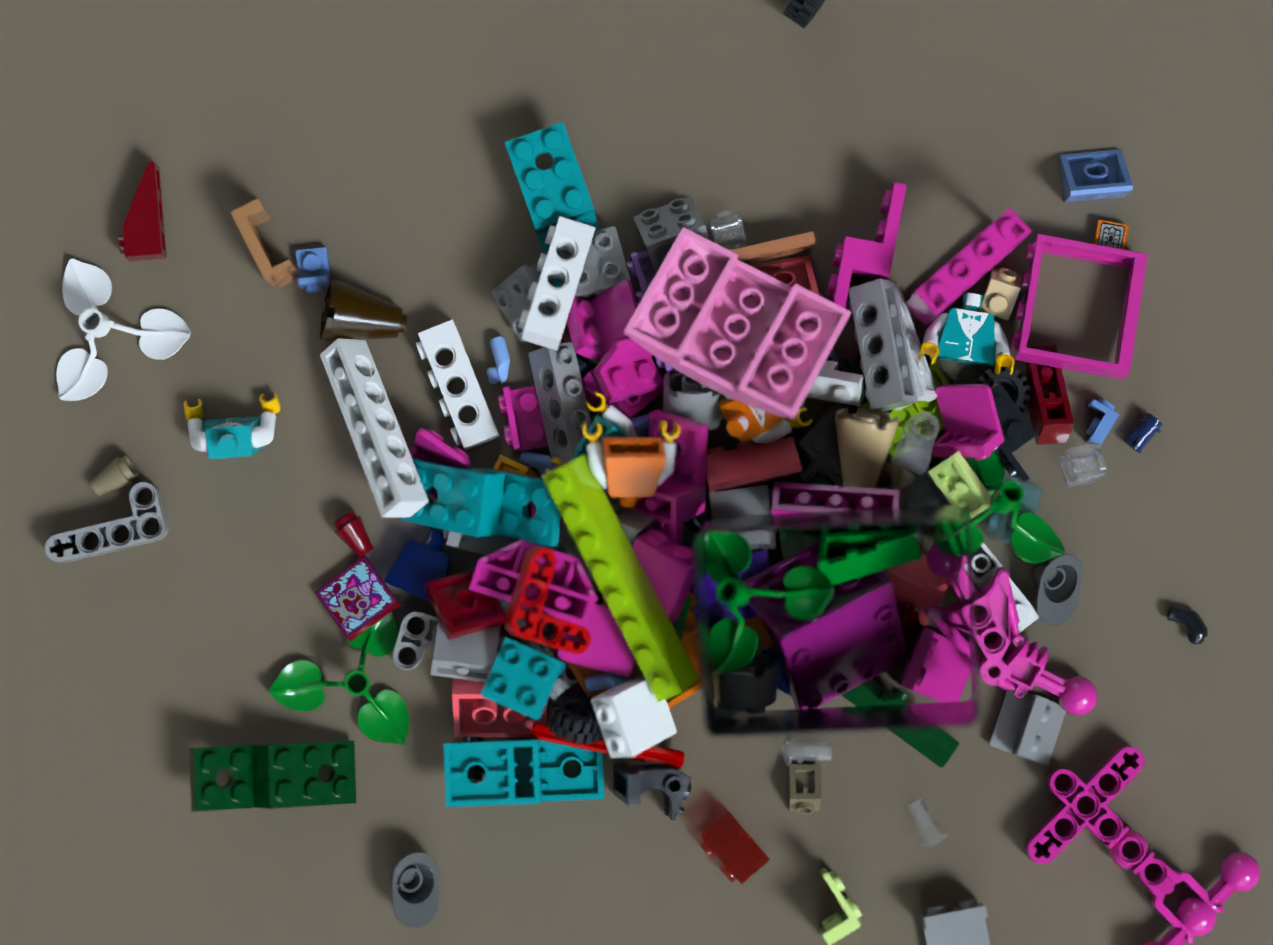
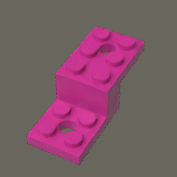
[826,182,907,308]
[630,410,708,546]

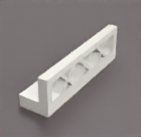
[873,284,937,411]

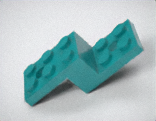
[504,122,600,287]
[401,458,561,547]
[444,739,605,807]

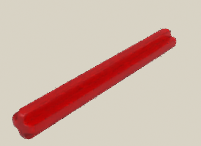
[531,721,685,769]

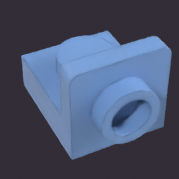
[296,247,331,293]
[1085,398,1120,448]

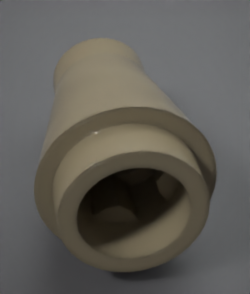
[90,456,139,496]

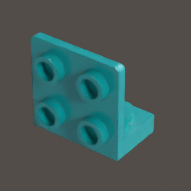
[481,638,567,720]

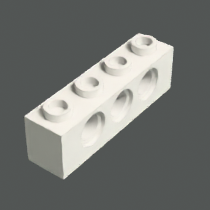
[518,217,595,351]
[416,319,500,450]

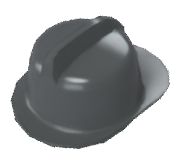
[1033,554,1083,626]
[389,852,439,928]

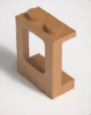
[230,198,298,287]

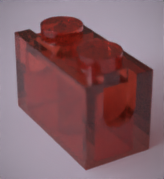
[700,811,770,885]

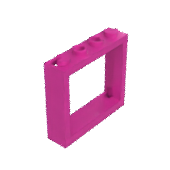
[906,208,1032,328]
[1011,234,1148,380]

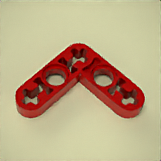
[505,546,591,654]

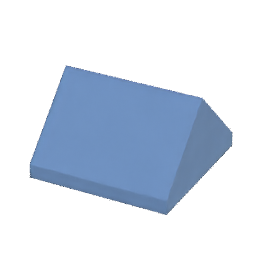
[1060,149,1133,203]

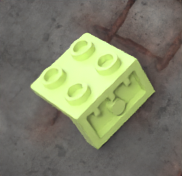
[928,451,995,518]
[819,867,862,945]

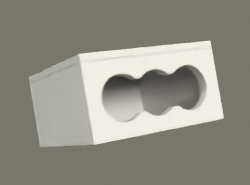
[590,675,677,758]

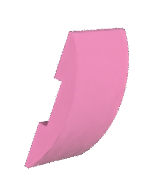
[624,227,851,419]

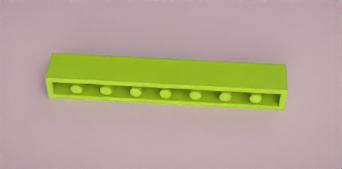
[542,454,700,702]

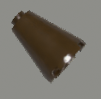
[320,280,407,341]

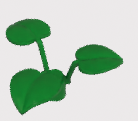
[933,451,1065,563]
[705,531,833,674]
[269,612,409,745]

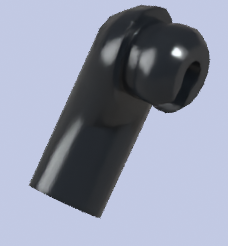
[1167,605,1208,645]

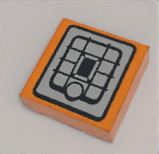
[1093,220,1129,250]

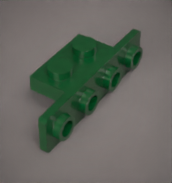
[842,679,959,768]

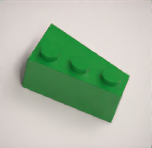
[818,522,924,585]

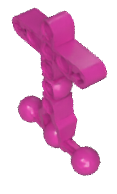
[1024,746,1260,945]

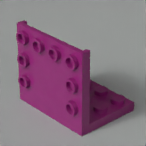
[743,541,909,709]

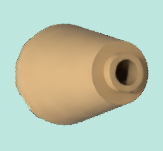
[835,408,898,489]

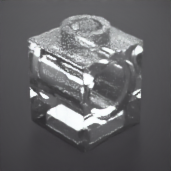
[708,210,748,250]
[1059,443,1107,488]

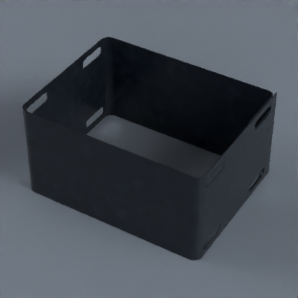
[694,505,980,737]

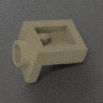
[789,764,821,815]

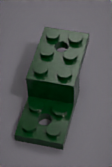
[189,740,356,812]

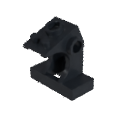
[613,763,691,821]

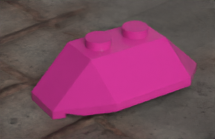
[469,540,597,628]

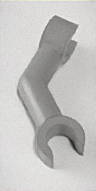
[550,666,578,700]

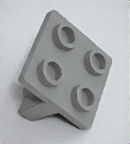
[492,265,554,343]
[989,689,1066,765]

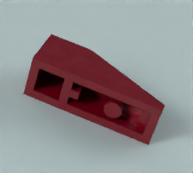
[118,162,167,261]
[1026,345,1074,445]

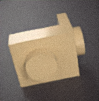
[980,268,1022,321]

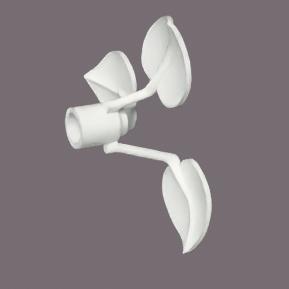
[56,259,191,401]

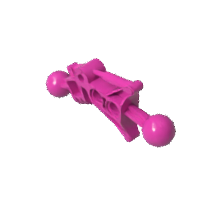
[925,543,1098,716]

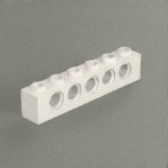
[320,338,429,517]

